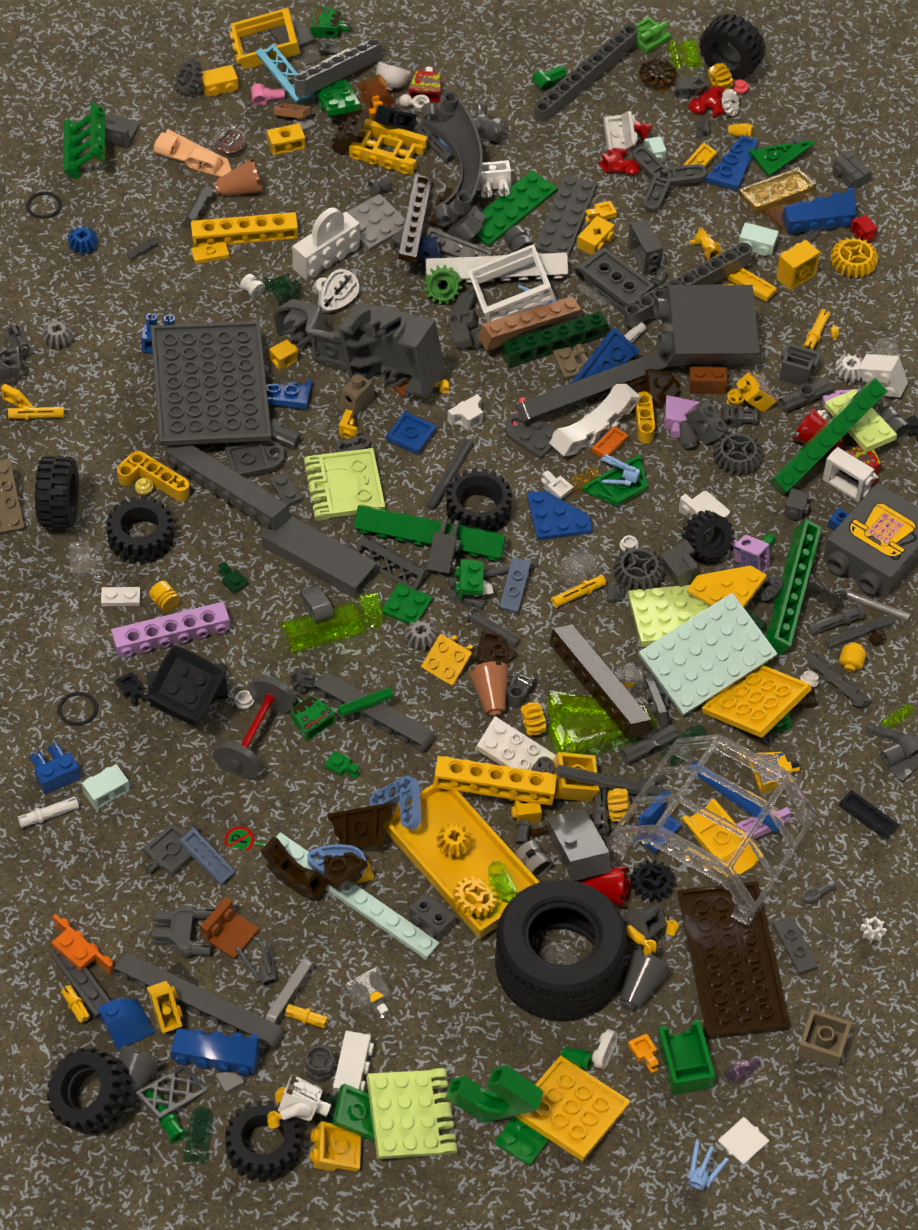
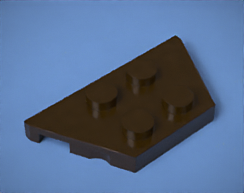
[327,802,396,849]

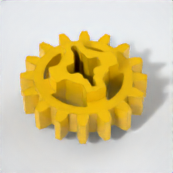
[453,876,498,918]

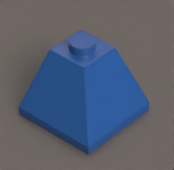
[98,998,156,1051]

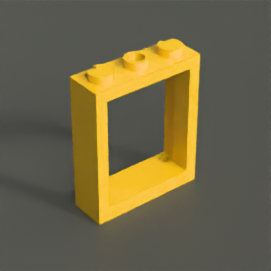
[229,8,301,69]

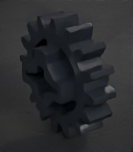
[631,859,675,902]

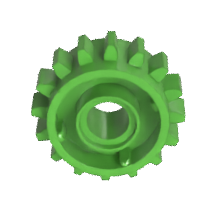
[423,265,462,304]

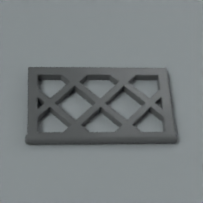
[134,1065,208,1120]

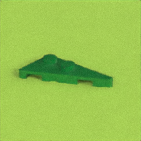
[748,140,815,177]

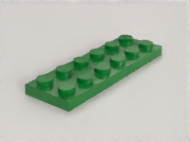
[473,170,558,247]

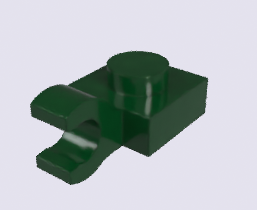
[218,562,249,594]

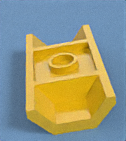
[682,799,763,878]

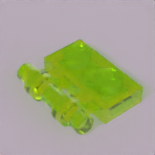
[668,39,702,68]

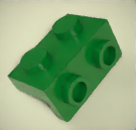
[454,559,483,600]

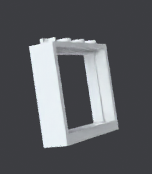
[468,244,556,322]

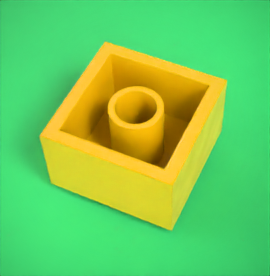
[776,240,820,291]
[552,752,600,801]

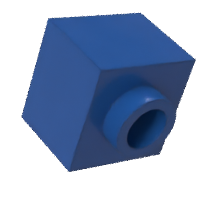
[828,507,850,531]

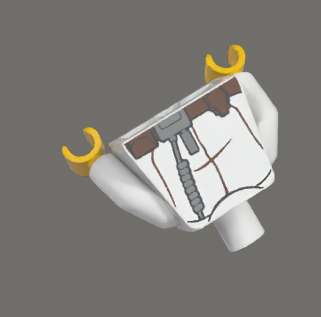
[267,1075,331,1129]

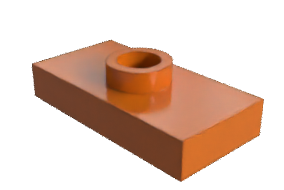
[591,426,629,458]

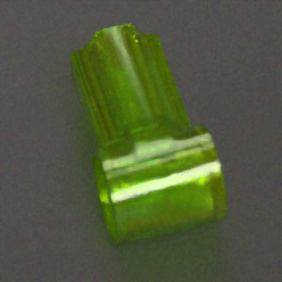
[488,861,519,903]

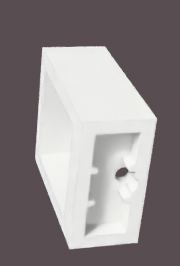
[823,447,874,502]

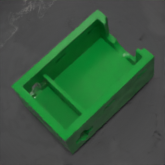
[657,1020,715,1095]

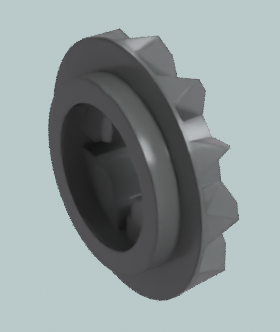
[756,574,783,601]

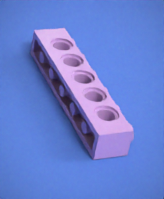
[111,602,230,657]

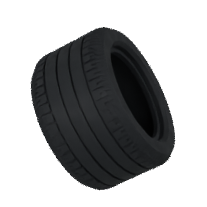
[495,879,627,1021]

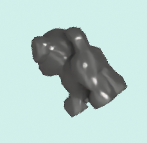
[472,101,506,143]

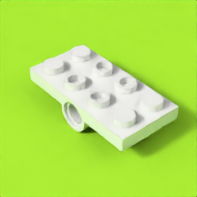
[475,716,556,771]

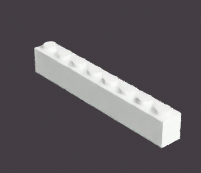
[425,253,568,284]

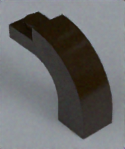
[260,837,328,899]

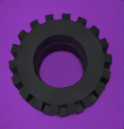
[682,510,735,561]

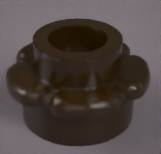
[868,628,885,645]

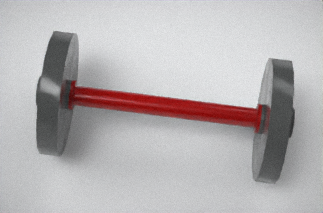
[213,675,296,778]

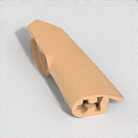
[153,129,231,177]

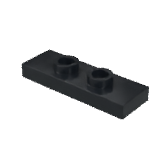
[839,790,899,840]

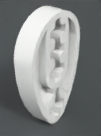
[318,269,359,313]

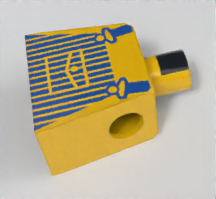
[736,372,777,412]
[750,752,800,794]

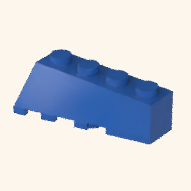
[781,187,856,234]
[171,1029,260,1076]

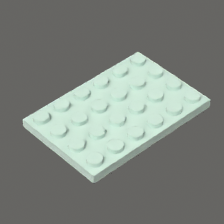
[638,593,777,716]

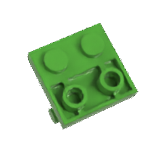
[635,17,671,54]

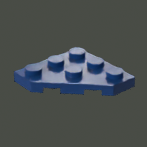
[527,491,593,541]

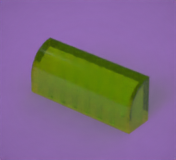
[280,602,365,653]

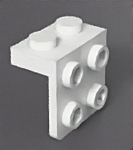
[603,111,638,150]
[679,491,730,534]

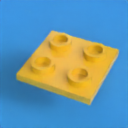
[421,633,475,686]

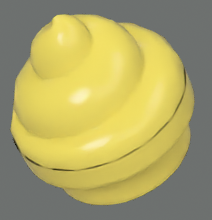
[135,478,154,495]

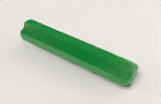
[338,687,394,717]

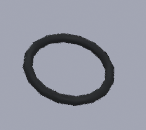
[26,191,62,219]
[58,692,98,726]

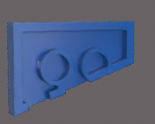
[266,380,312,409]

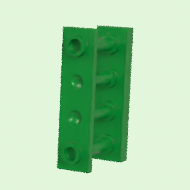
[63,102,105,179]

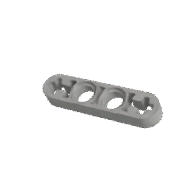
[265,958,315,1025]

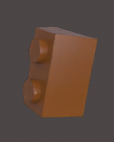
[688,366,727,394]

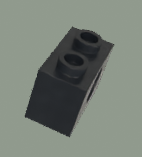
[375,104,417,131]

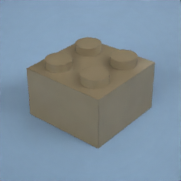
[797,1009,852,1069]

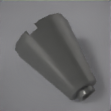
[620,950,670,1011]
[118,1046,160,1106]

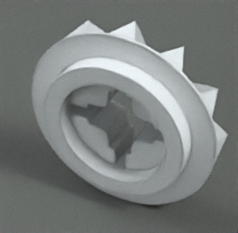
[722,89,740,116]

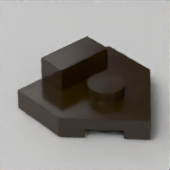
[645,369,680,408]
[476,630,518,665]
[324,852,368,892]

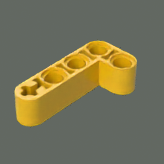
[117,451,190,501]

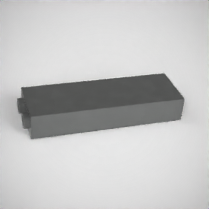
[261,515,377,598]

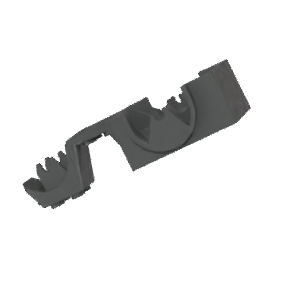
[273,299,445,398]

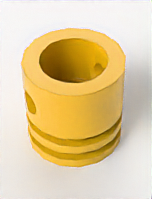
[149,581,181,613]

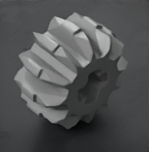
[42,319,73,350]
[405,618,437,651]

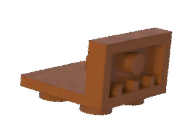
[200,897,259,959]

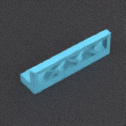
[256,44,314,105]

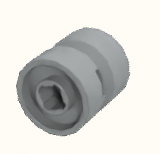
[515,840,552,878]

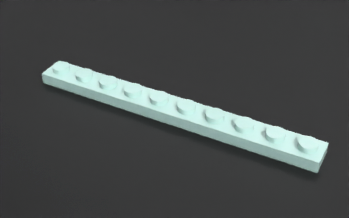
[275,832,439,960]

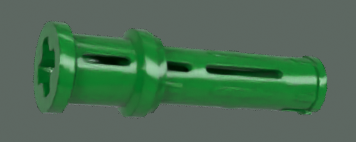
[144,1090,187,1144]

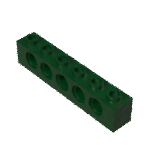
[502,311,608,368]

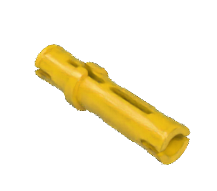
[802,309,831,350]
[8,406,64,421]
[551,574,606,609]

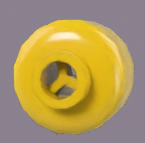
[839,642,866,673]

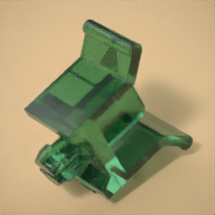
[263,273,301,307]

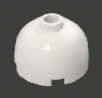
[376,62,410,91]

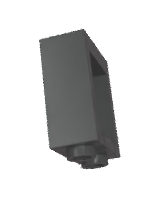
[628,219,663,275]

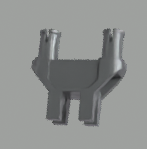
[153,902,215,958]

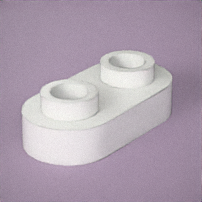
[592,1029,618,1069]

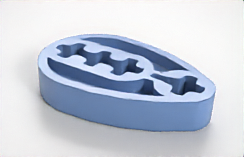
[307,844,366,877]

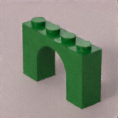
[445,1065,544,1123]

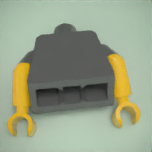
[622,904,679,956]

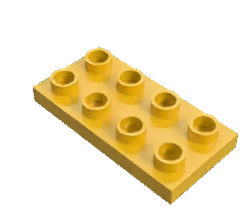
[386,784,539,939]

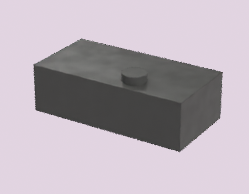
[546,808,611,881]

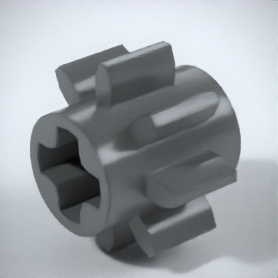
[289,668,314,693]

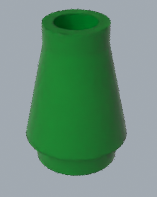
[561,1047,593,1070]

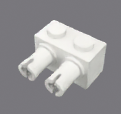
[477,161,511,198]

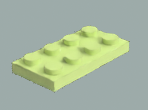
[824,389,897,452]

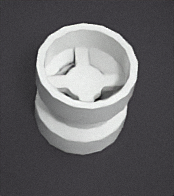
[240,274,265,298]

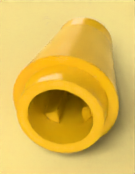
[728,123,754,138]

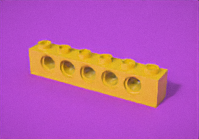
[191,212,298,247]
[433,756,557,806]

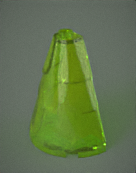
[547,691,653,754]

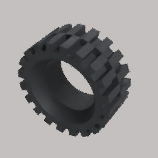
[446,468,512,532]
[106,496,174,565]
[225,1100,302,1183]

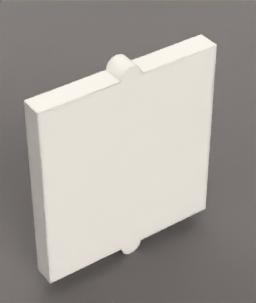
[718,1117,769,1165]

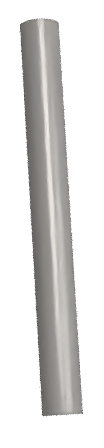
[837,587,911,621]

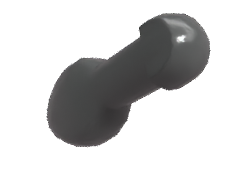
[802,881,837,903]

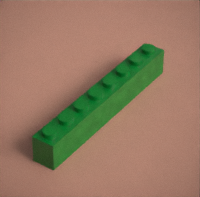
[768,378,888,494]
[354,504,507,560]
[766,519,822,656]

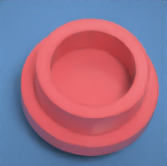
[732,80,749,94]

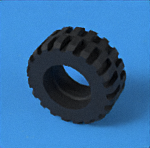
[699,14,766,80]
[35,456,79,528]
[46,1047,132,1134]

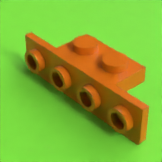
[52,914,114,976]

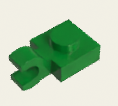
[324,751,360,779]

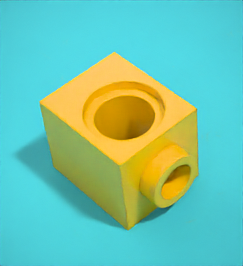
[269,339,299,370]

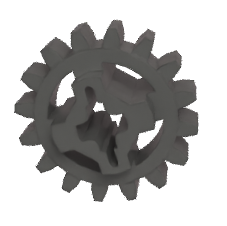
[174,58,203,95]

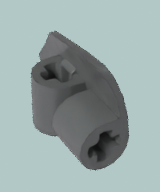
[880,733,918,781]

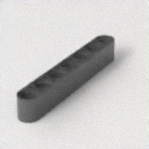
[294,39,382,96]
[311,672,435,753]

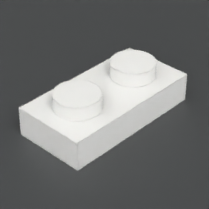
[101,587,140,606]

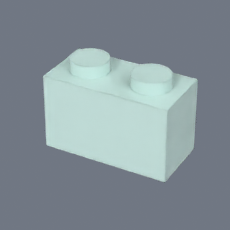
[739,222,779,257]
[82,764,130,810]

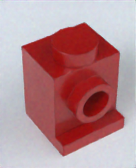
[850,215,878,243]

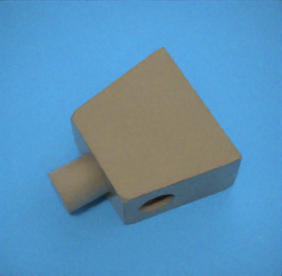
[339,374,375,418]

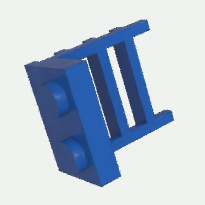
[634,790,681,854]

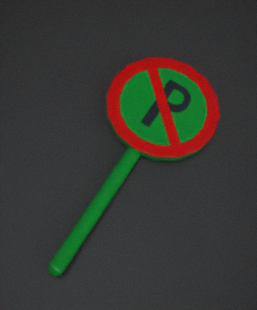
[224,826,267,851]

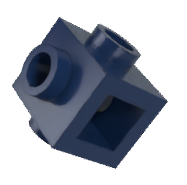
[416,236,442,263]

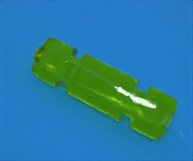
[880,703,914,728]

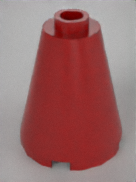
[792,408,845,453]
[576,866,631,907]

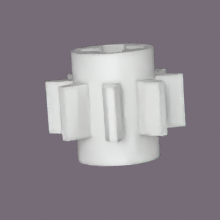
[860,916,887,943]

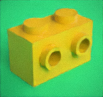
[146,981,183,1033]

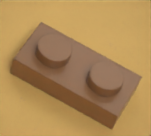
[274,103,312,120]

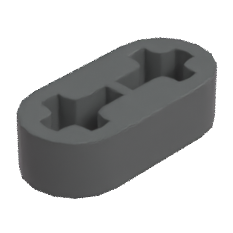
[336,435,370,453]

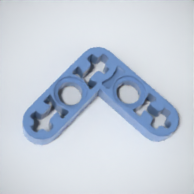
[369,775,421,830]

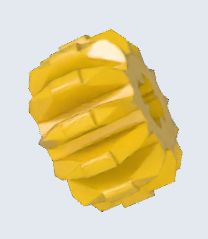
[708,63,733,89]
[521,702,547,736]
[607,788,631,822]
[436,823,471,858]

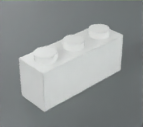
[333,1031,374,1097]

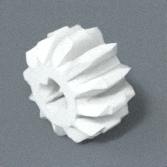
[835,353,863,384]

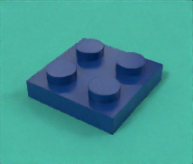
[386,411,436,455]

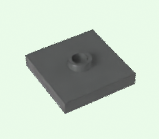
[270,19,315,49]

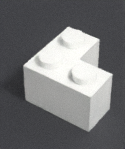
[858,354,908,397]

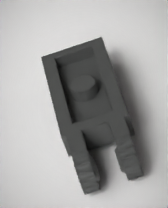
[182,185,213,228]

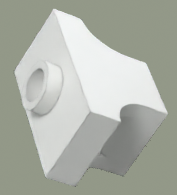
[448,394,483,431]

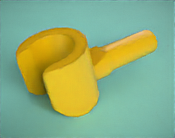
[435,379,450,393]

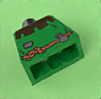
[310,5,351,39]
[290,695,336,742]

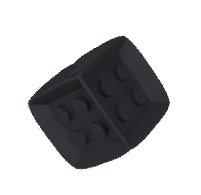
[144,644,226,727]

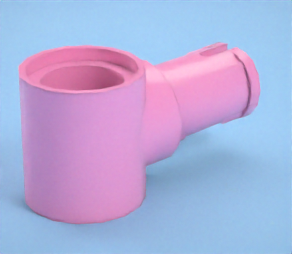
[251,83,285,106]

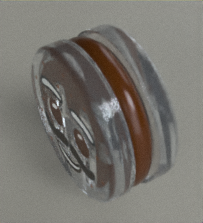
[214,127,246,159]

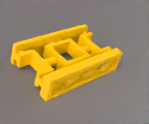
[349,119,428,175]

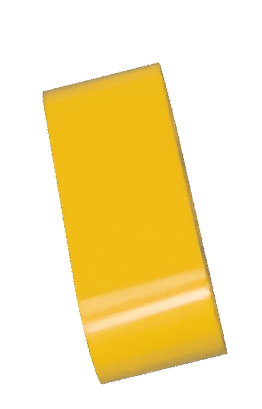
[635,391,655,443]

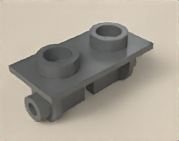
[4,323,34,358]

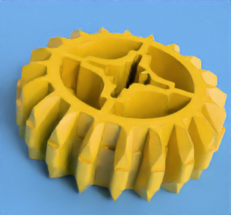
[830,237,878,280]

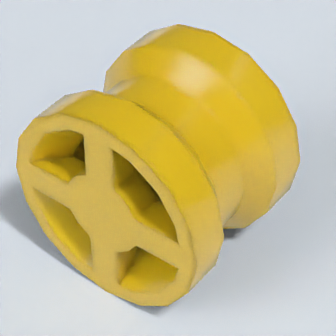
[726,389,745,409]

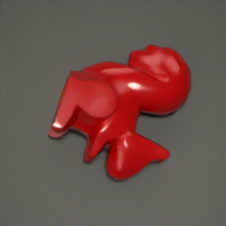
[688,85,726,119]
[598,148,640,175]

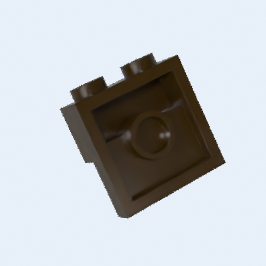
[331,111,368,155]

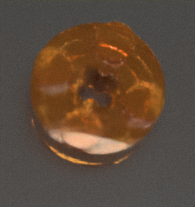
[357,74,393,112]

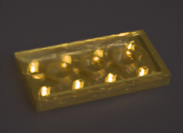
[739,168,816,212]

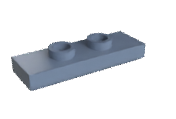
[499,557,531,614]
[178,827,236,886]

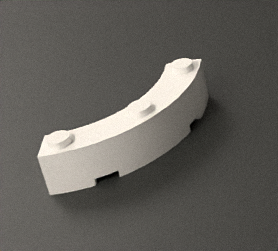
[549,384,641,456]

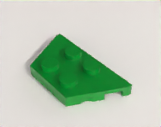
[582,454,648,507]

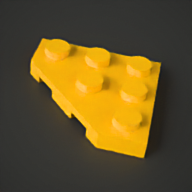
[687,565,767,608]

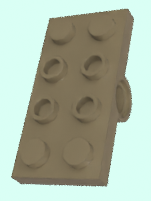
[0,459,24,534]

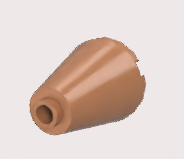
[214,158,264,196]
[469,662,508,718]

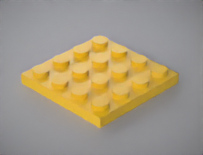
[702,665,812,738]
[514,1055,630,1162]

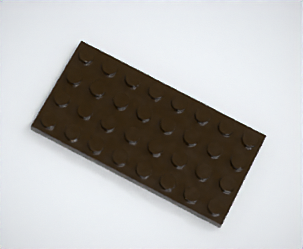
[677,881,790,1039]

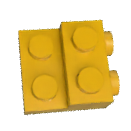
[310,1121,361,1172]

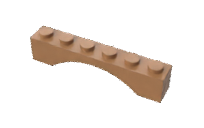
[478,296,581,351]

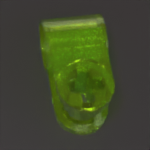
[358,592,383,629]

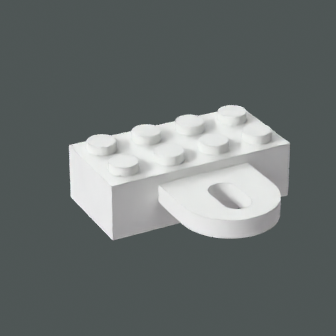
[292,208,360,281]

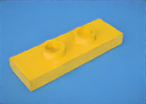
[725,268,777,302]

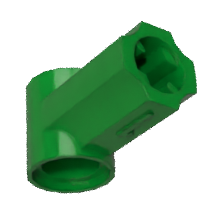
[532,65,568,92]

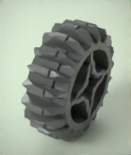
[713,431,763,477]
[613,545,664,591]

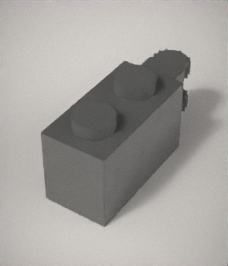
[427,518,461,573]

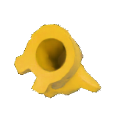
[689,227,722,260]

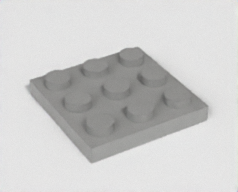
[347,194,406,252]

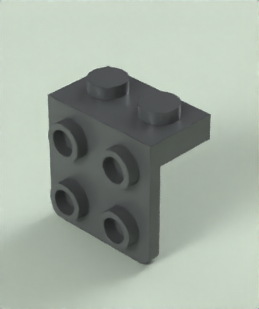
[105,114,139,147]

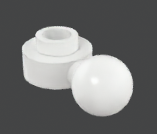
[399,94,430,112]

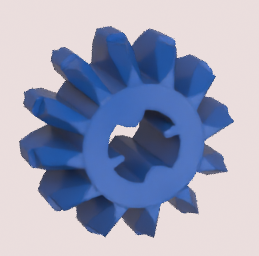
[68,226,98,256]

